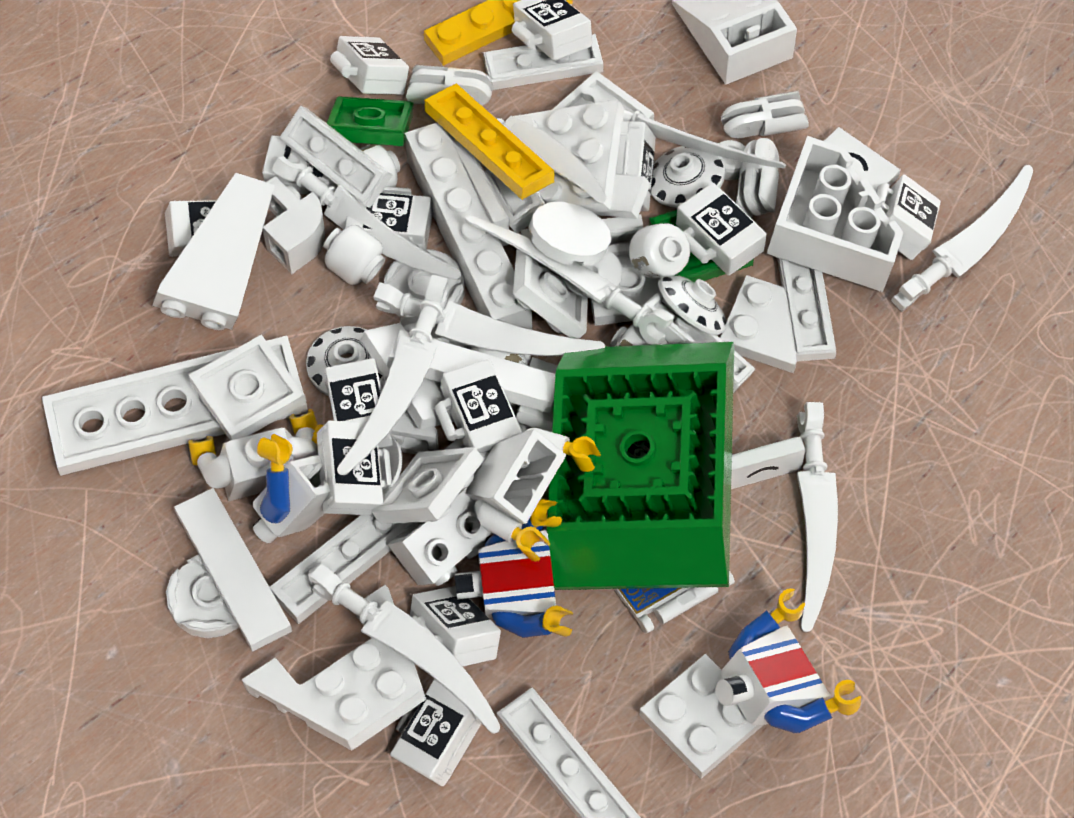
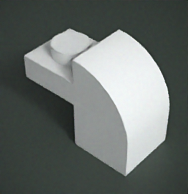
[263,176,325,274]

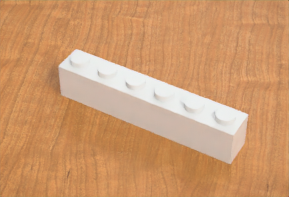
[405,122,532,330]

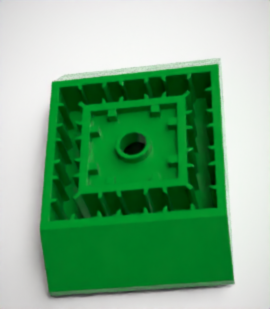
[547,342,734,590]

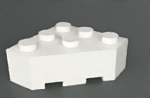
[767,136,903,292]

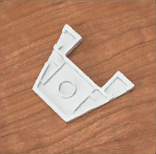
[242,585,426,751]

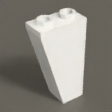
[152,173,275,330]

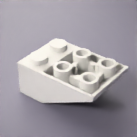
[672,0,797,85]

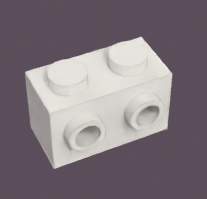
[387,488,492,586]

